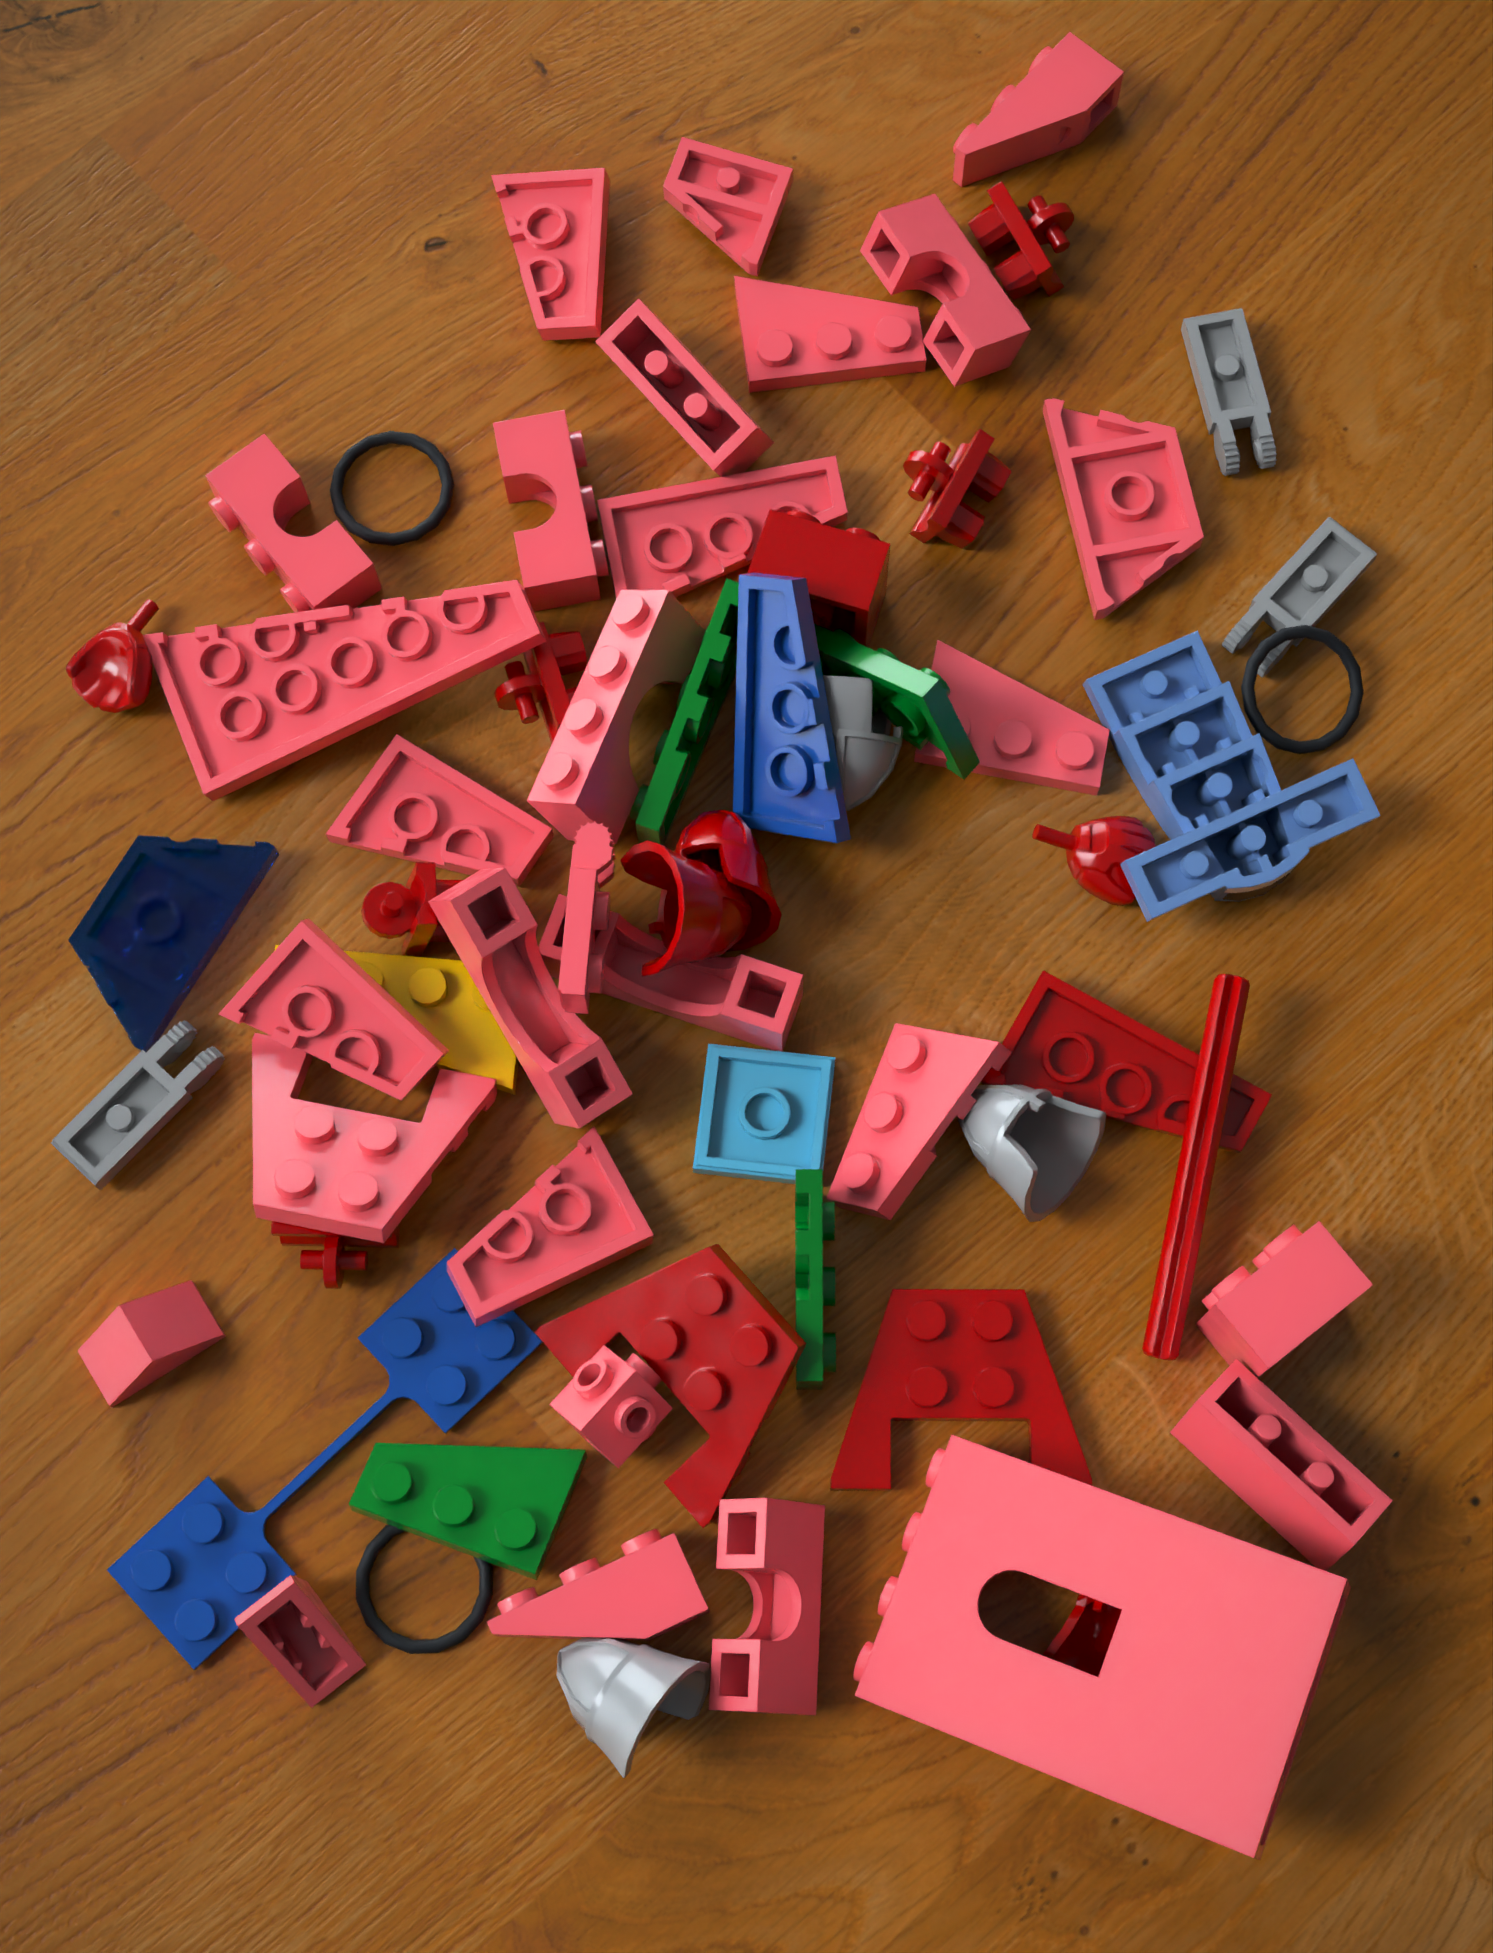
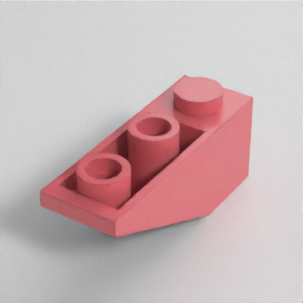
[953,32,1124,187]
[486,1529,710,1641]

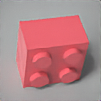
[1195,1221,1373,1378]

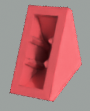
[78,1280,226,1408]
[234,1575,366,1708]

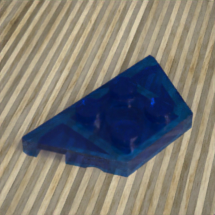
[69,835,279,1052]

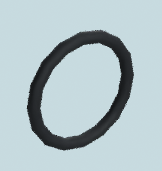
[330,431,454,546]
[1241,625,1364,754]
[356,1525,493,1654]

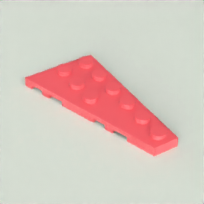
[143,580,546,801]

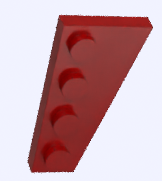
[981,970,1272,1153]

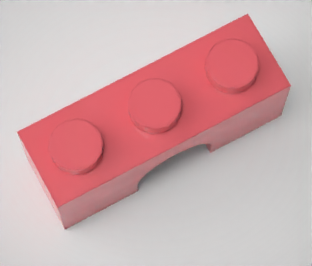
[860,194,1031,387]
[493,410,609,612]
[205,434,382,612]
[709,1498,825,1716]

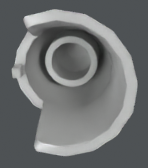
[823,675,904,811]
[958,1084,1106,1222]
[556,1638,711,1778]

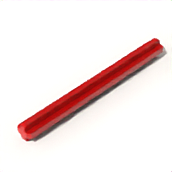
[1142,974,1250,1361]

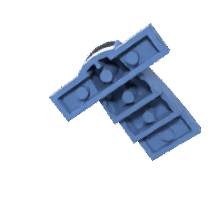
[1082,630,1381,922]

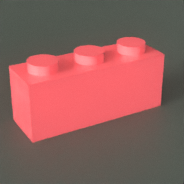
[595,298,774,477]
[1170,1359,1393,1571]

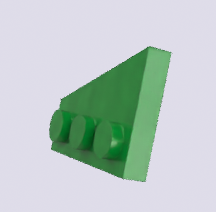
[814,623,980,780]
[795,1169,836,1390]
[349,1443,587,1580]

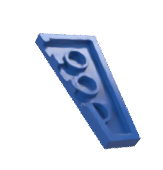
[733,572,851,843]

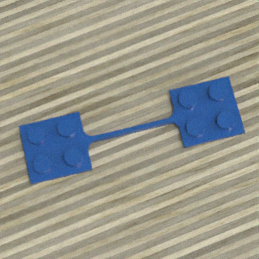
[107,1248,543,1670]

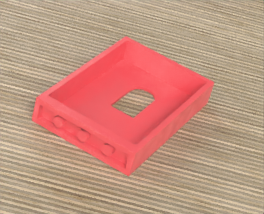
[853,1435,1351,1860]

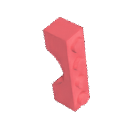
[527,590,705,844]
[428,867,633,1129]
[538,894,803,1052]

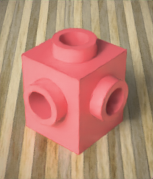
[549,1345,673,1469]

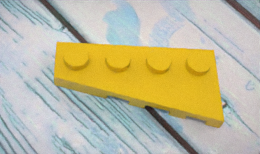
[275,945,519,1095]

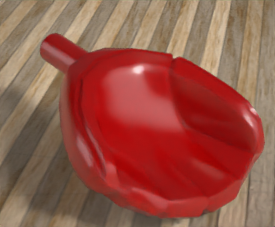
[66,599,159,713]
[1032,816,1156,906]

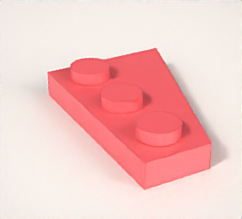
[491,168,610,341]
[734,276,926,393]
[914,640,1110,796]
[326,734,554,887]
[219,918,449,1100]
[826,1023,1012,1220]
[447,1127,654,1327]

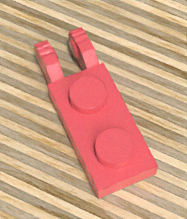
[558,821,616,1014]

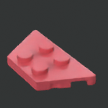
[1043,398,1204,620]

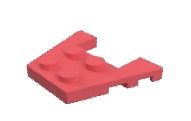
[252,1033,497,1243]

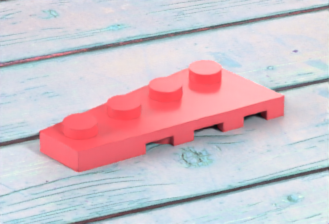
[597,455,848,599]

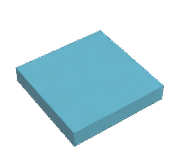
[693,1043,836,1184]

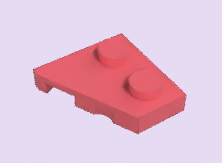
[663,137,793,277]

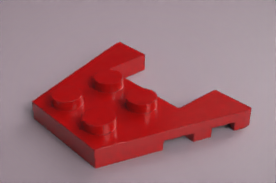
[535,1244,806,1528]
[830,1289,1092,1491]

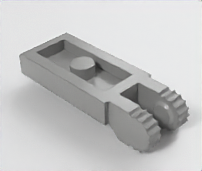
[1181,308,1277,476]
[1222,517,1377,678]
[51,1020,225,1190]

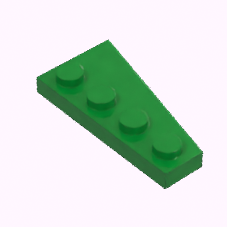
[630,578,739,846]

